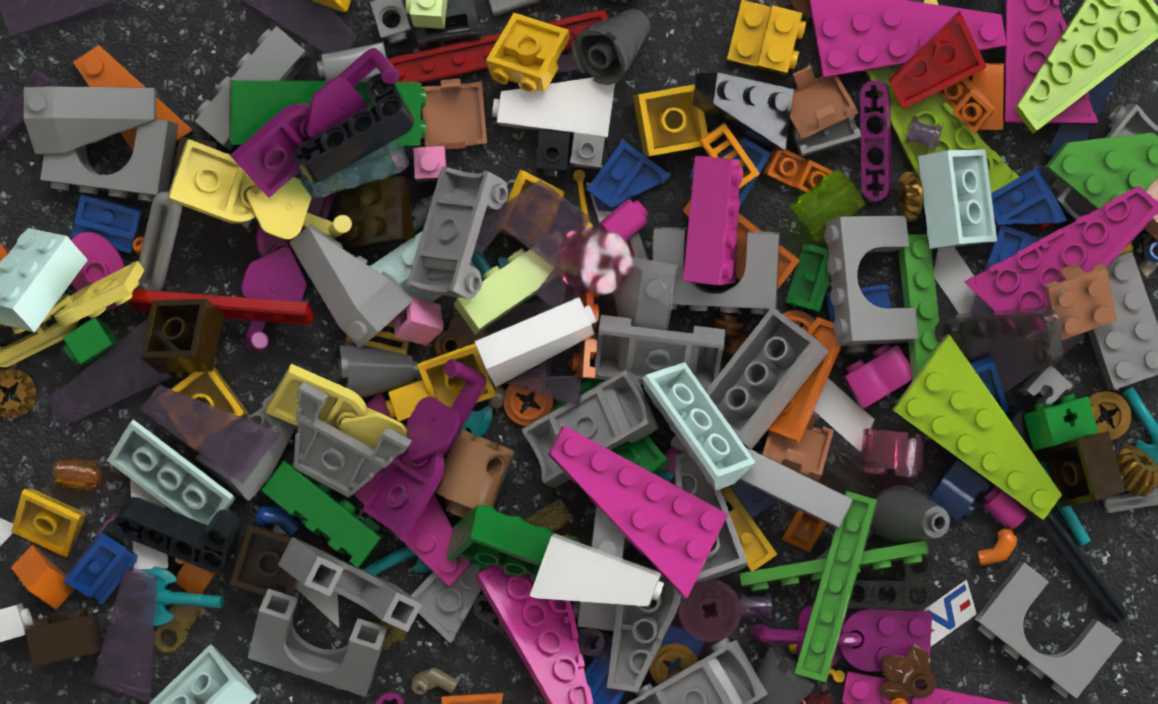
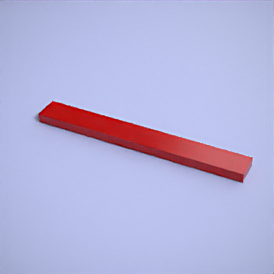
[388,9,608,84]

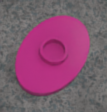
[71,232,125,310]

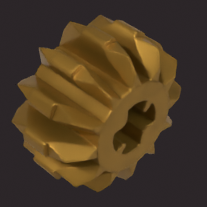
[1115,445,1158,497]

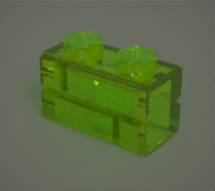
[790,169,865,242]

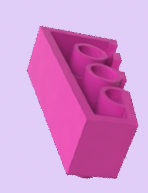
[683,156,743,285]

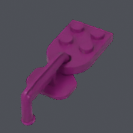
[230,48,400,198]
[241,177,336,350]
[362,359,486,539]
[751,605,932,672]

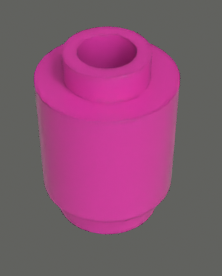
[983,485,1029,530]

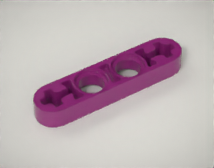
[860,80,892,201]

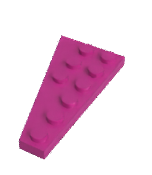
[964,186,1158,346]
[475,566,593,704]

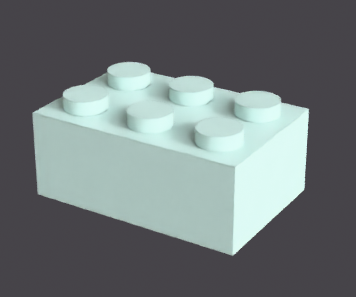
[0,228,88,332]

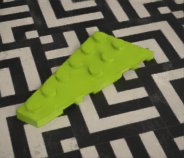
[1014,0,1158,133]
[865,64,1019,193]
[892,334,1062,520]

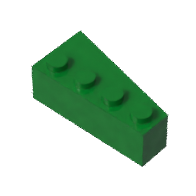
[261,460,384,568]
[446,505,590,581]

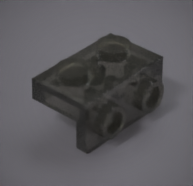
[810,449,882,499]

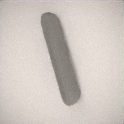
[137,192,182,291]

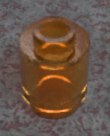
[54,457,102,491]

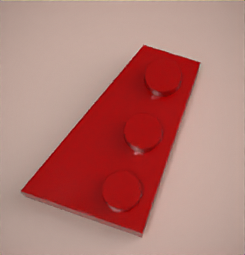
[888,11,987,109]

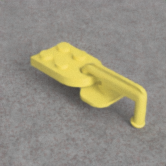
[167,139,352,240]
[0,261,145,367]
[265,364,408,449]

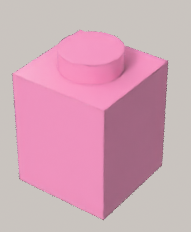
[413,146,447,182]
[393,295,444,346]

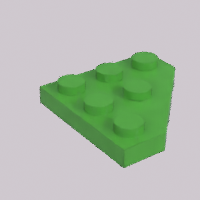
[1045,132,1158,209]

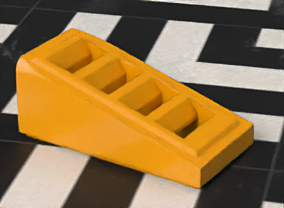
[699,123,760,188]

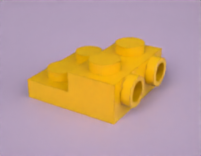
[726,0,806,76]
[486,13,570,93]

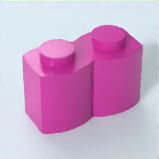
[598,199,648,250]
[843,344,912,409]

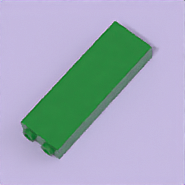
[229,80,426,146]

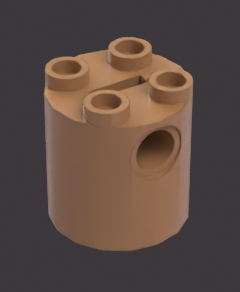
[434,429,515,518]

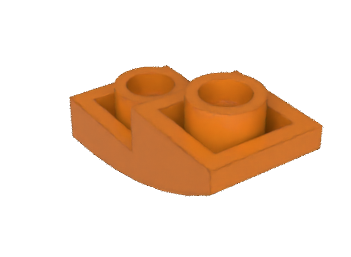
[972,63,1004,130]
[937,77,995,134]
[762,149,835,200]

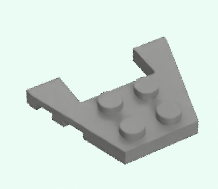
[294,381,412,498]

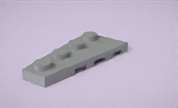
[411,560,494,643]

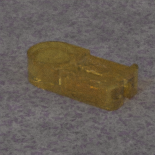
[524,499,573,533]
[154,591,206,652]

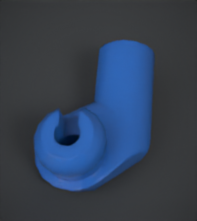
[255,505,302,535]

